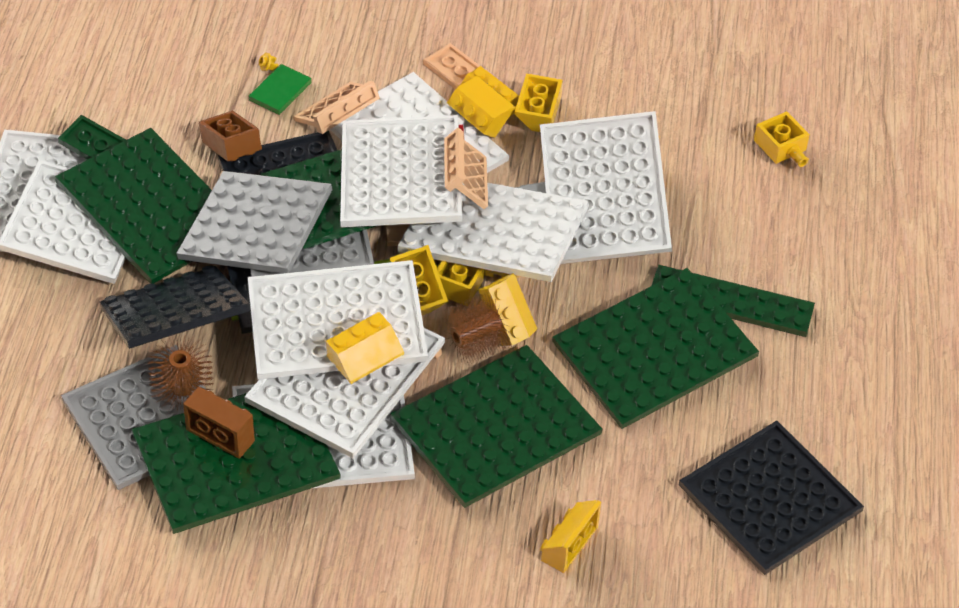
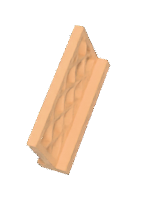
[293,81,380,134]
[444,128,488,209]

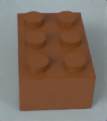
[199,110,262,161]
[183,387,255,459]

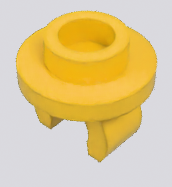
[259,52,279,71]

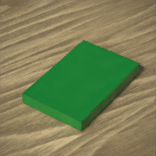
[249,64,312,115]

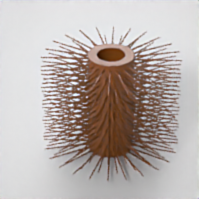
[442,293,511,365]
[148,334,214,411]

